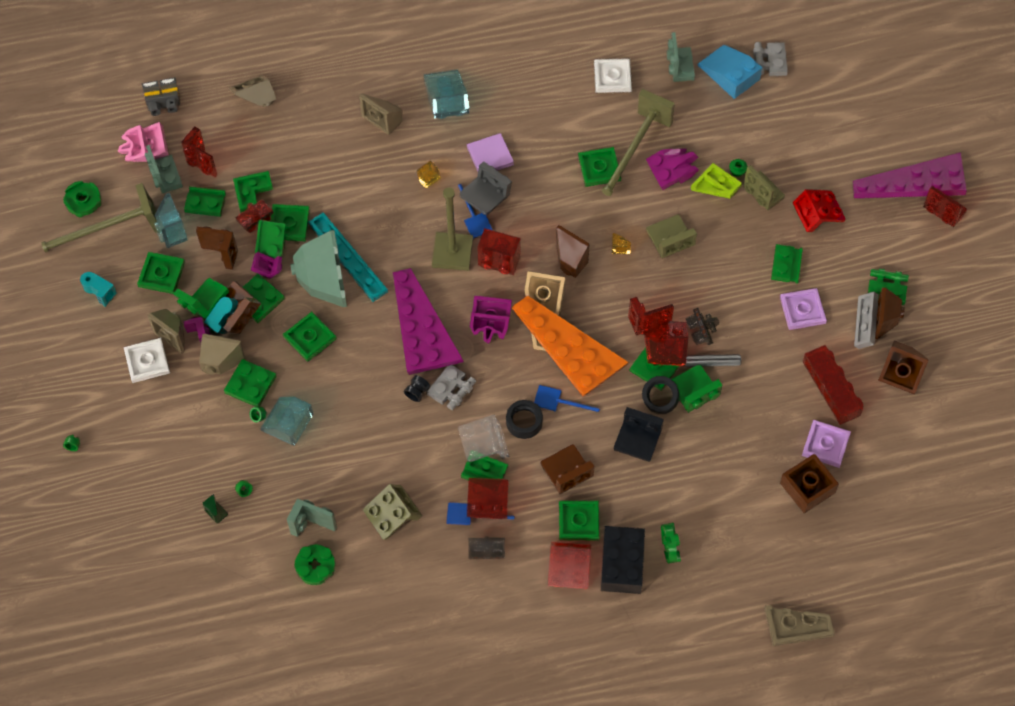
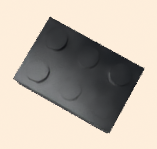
[601,526,645,594]

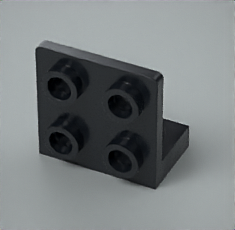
[613,407,664,462]

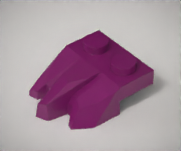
[646,148,699,190]
[470,295,512,344]

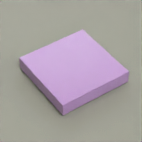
[467,133,514,171]
[780,288,827,330]
[802,420,851,468]

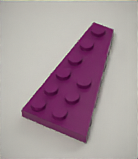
[852,152,967,199]
[393,268,464,375]

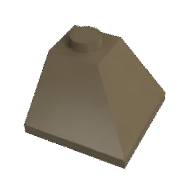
[229,75,276,107]
[359,93,403,135]
[148,309,184,354]
[199,334,245,375]

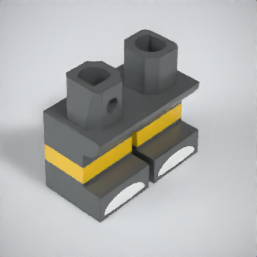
[142,78,180,116]

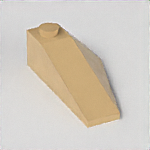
[525,271,566,351]

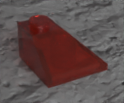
[644,321,689,366]

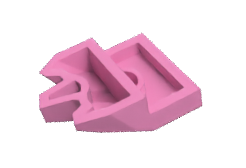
[118,122,169,162]

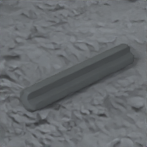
[684,354,741,367]

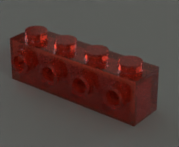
[803,345,864,425]

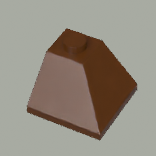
[556,225,590,278]
[875,287,905,339]
[878,340,929,395]

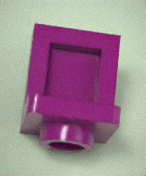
[251,252,283,279]
[183,317,211,343]

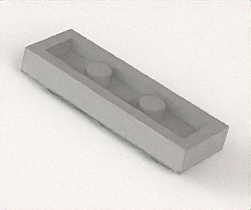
[854,292,878,349]

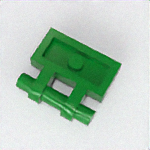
[867,268,909,305]

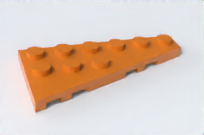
[512,296,629,397]

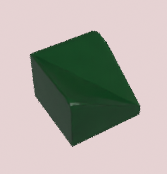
[202,494,228,523]

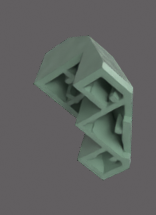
[290,230,347,307]

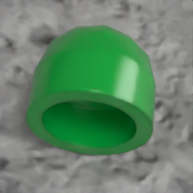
[250,406,267,423]
[63,434,80,452]
[235,480,253,497]

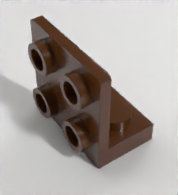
[196,226,238,270]
[223,281,261,334]
[540,444,594,494]

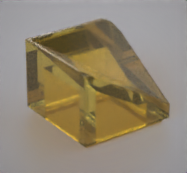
[417,160,441,188]
[612,233,631,254]

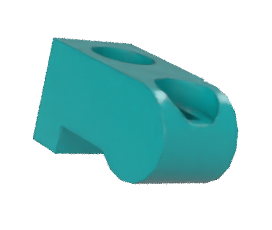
[80,272,117,307]
[204,297,239,334]

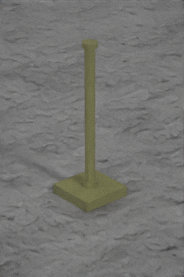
[602,89,675,196]
[41,183,162,253]
[432,187,473,271]

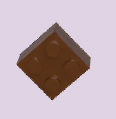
[780,453,839,513]

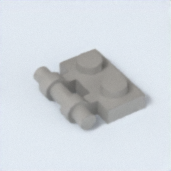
[753,42,788,76]
[427,365,476,410]

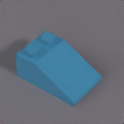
[698,45,762,99]

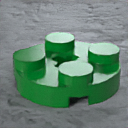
[63,181,102,218]
[661,522,681,564]
[295,545,336,585]

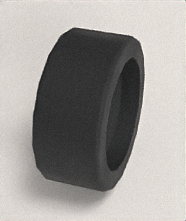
[642,376,680,414]
[506,400,543,439]

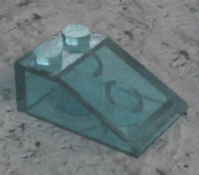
[423,70,469,119]

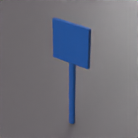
[458,184,493,239]
[534,385,600,412]
[446,502,515,525]

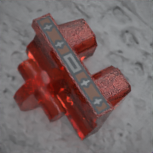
[235,199,274,233]

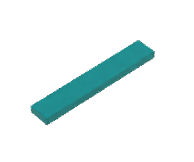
[308,212,388,302]

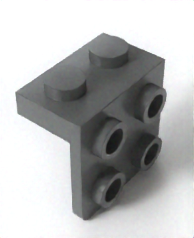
[460,161,512,215]

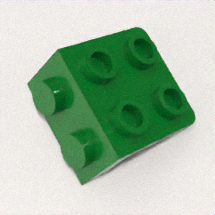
[173,278,229,319]
[672,365,723,413]

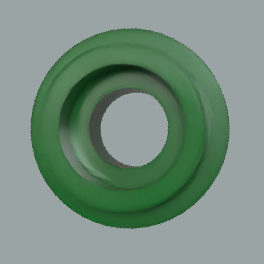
[729,159,748,177]

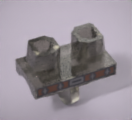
[685,308,719,345]
[469,536,505,559]

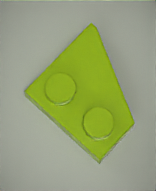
[691,163,742,199]

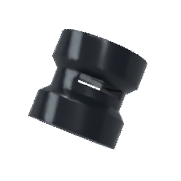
[403,375,430,402]

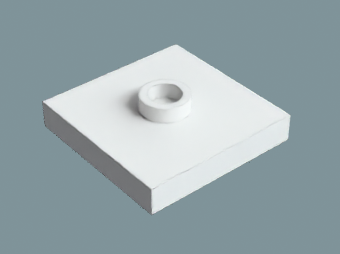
[594,59,632,93]
[124,338,170,383]

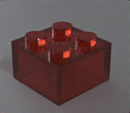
[478,228,521,275]

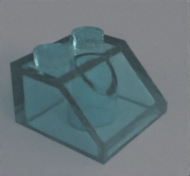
[154,193,188,248]
[260,397,313,446]

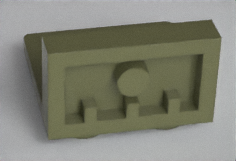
[743,165,785,210]
[646,215,697,258]
[363,484,423,540]

